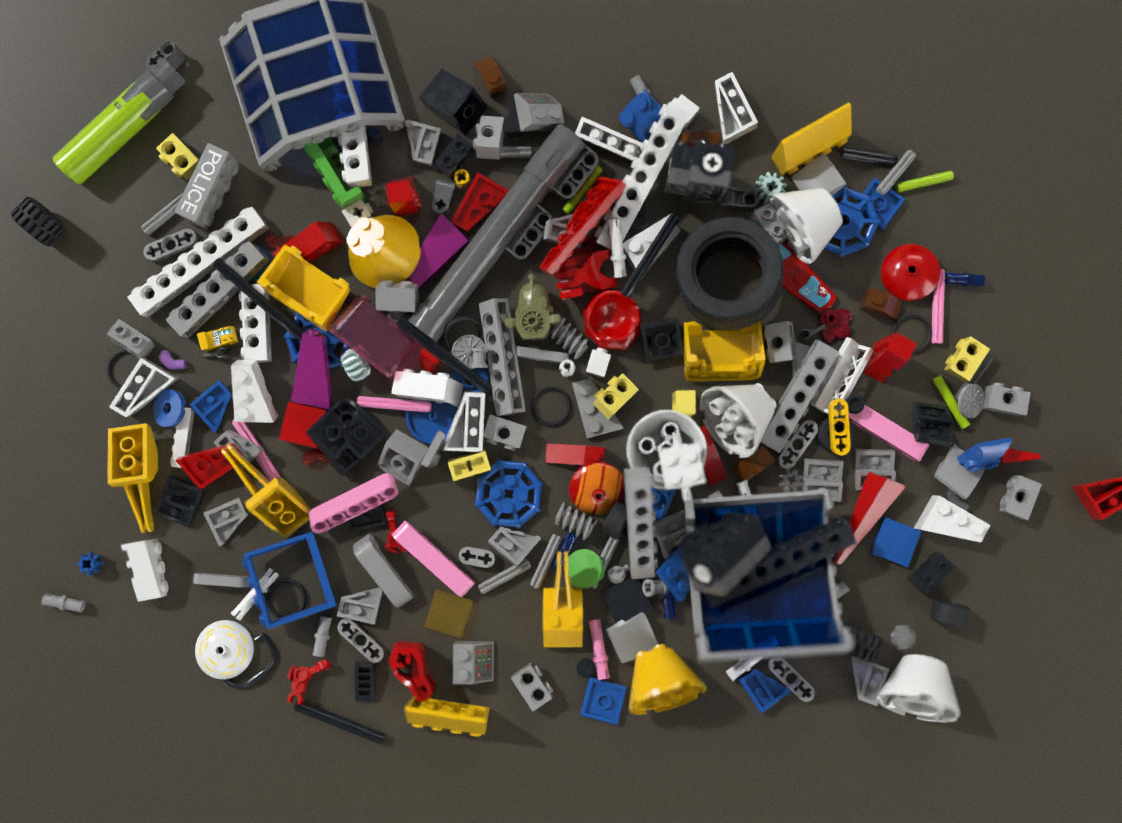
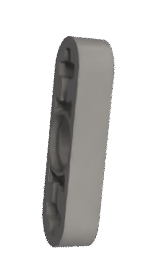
[143,229,199,262]
[516,346,569,364]
[777,420,818,469]
[193,573,249,587]
[338,618,385,663]
[768,657,815,702]

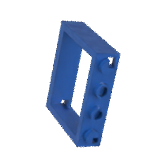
[241,531,336,630]

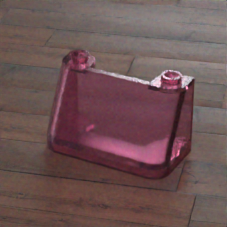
[328,294,419,379]

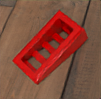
[419,349,442,375]
[999,448,1041,463]

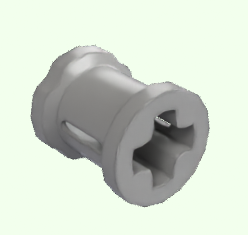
[471,348,488,368]
[642,579,668,597]

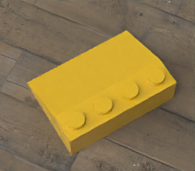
[771,103,852,176]
[405,696,490,737]

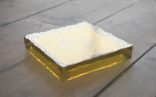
[424,589,473,638]

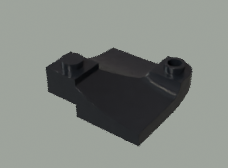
[305,398,387,476]

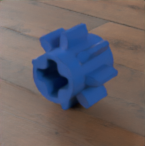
[77,551,104,576]

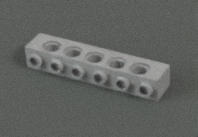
[166,241,270,339]
[479,298,526,417]
[760,340,839,453]
[624,467,658,579]

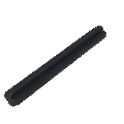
[621,213,680,298]
[294,700,386,745]

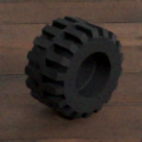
[10,196,67,247]
[828,621,883,663]

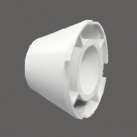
[769,188,843,264]
[877,655,960,722]

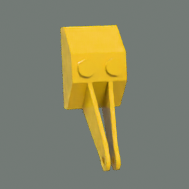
[108,423,158,533]
[221,444,311,540]
[543,552,583,647]

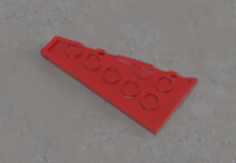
[539,176,627,275]

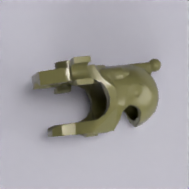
[505,274,561,341]

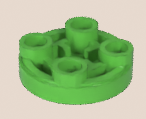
[568,549,604,588]

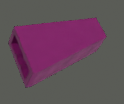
[406,214,469,291]
[291,329,333,409]

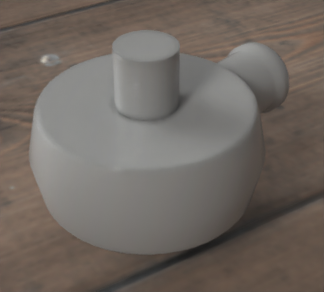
[608,564,630,583]

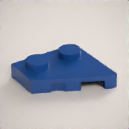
[189,380,233,432]
[655,547,690,601]
[738,669,791,713]

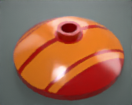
[569,462,626,515]

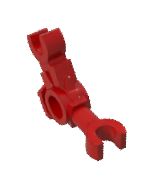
[384,510,414,557]
[287,659,331,705]

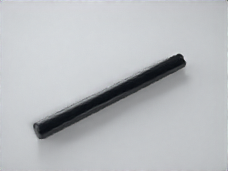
[212,258,305,341]
[396,317,492,394]

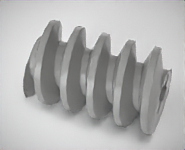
[549,318,591,360]
[555,502,597,540]

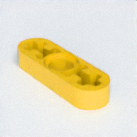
[828,399,850,455]

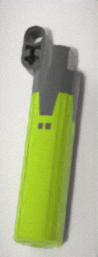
[52,41,186,184]

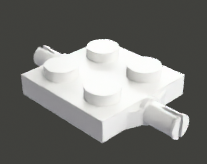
[659,432,705,501]

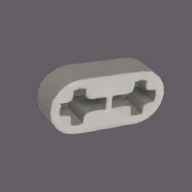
[459,546,495,568]

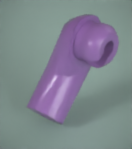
[159,350,187,370]

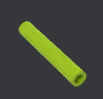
[562,165,603,215]
[895,171,954,193]
[932,375,971,429]

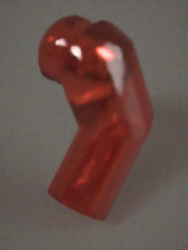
[265,233,293,249]
[302,449,329,466]

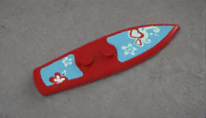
[748,242,837,315]

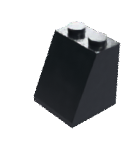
[419,68,488,136]

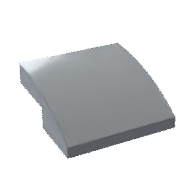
[791,154,847,196]
[934,445,986,500]
[854,449,896,490]
[802,458,844,502]
[606,612,658,663]

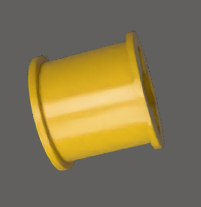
[454,169,470,187]

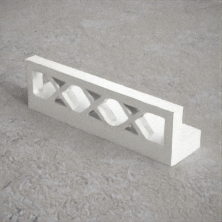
[810,337,874,417]

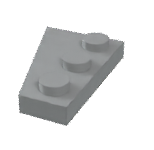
[572,378,624,439]

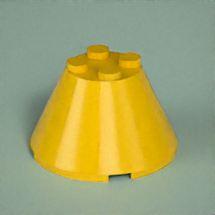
[347,215,421,289]
[629,644,706,715]

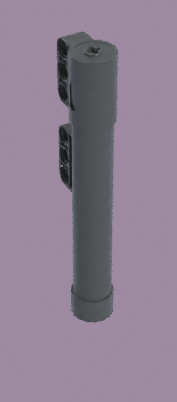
[407,124,599,343]

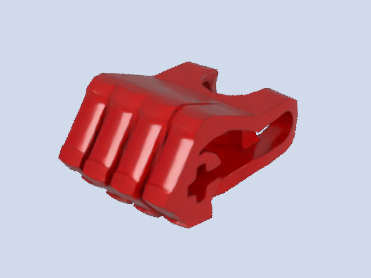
[554,249,618,300]
[389,641,436,702]

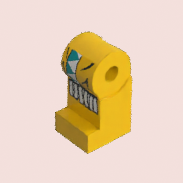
[197,326,238,352]

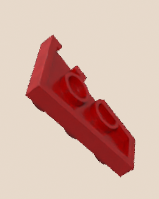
[451,172,509,232]
[175,443,246,490]

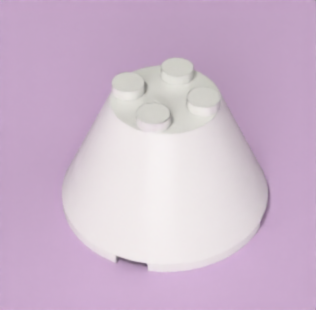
[700,383,777,458]
[627,410,706,490]

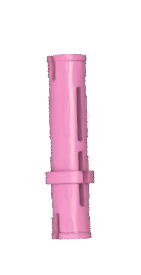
[588,619,610,680]

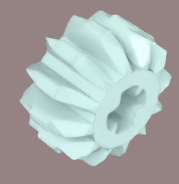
[754,172,787,204]
[341,347,371,381]

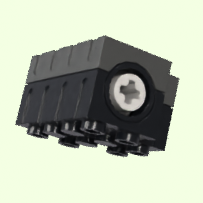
[664,140,735,206]
[679,512,772,595]

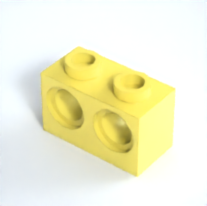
[156,133,199,180]
[944,336,990,383]
[592,373,639,420]
[672,390,696,418]
[448,449,491,481]

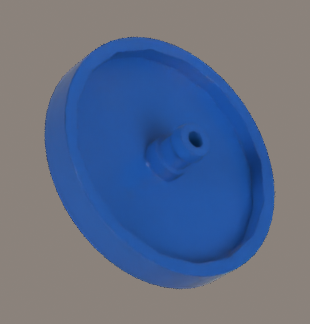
[406,399,458,444]

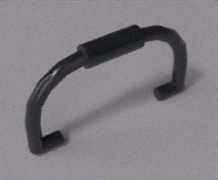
[222,633,276,689]

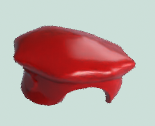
[583,289,641,350]

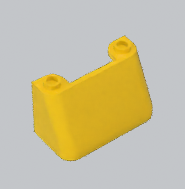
[257,245,350,332]
[683,321,765,382]

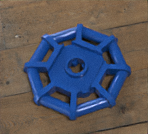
[824,186,880,257]
[284,312,355,369]
[474,459,544,529]

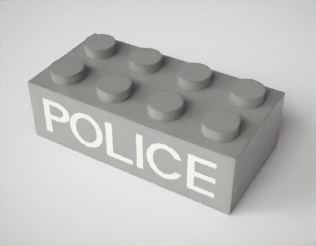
[174,143,239,230]

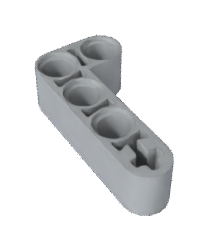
[353,533,414,609]

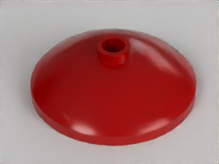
[881,244,940,301]

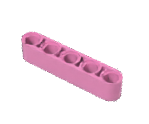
[842,405,930,462]
[309,473,398,533]
[392,520,475,598]

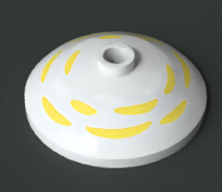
[195,620,254,679]

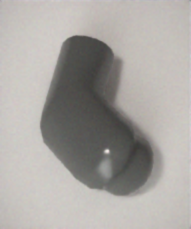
[946,488,969,511]

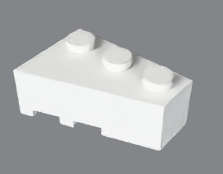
[715,72,758,144]
[623,215,680,275]
[109,358,179,417]
[231,360,279,423]
[391,369,463,407]
[443,391,485,452]
[914,495,990,542]
[121,539,169,602]

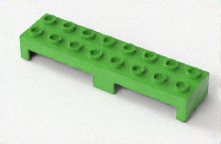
[264,63,368,209]

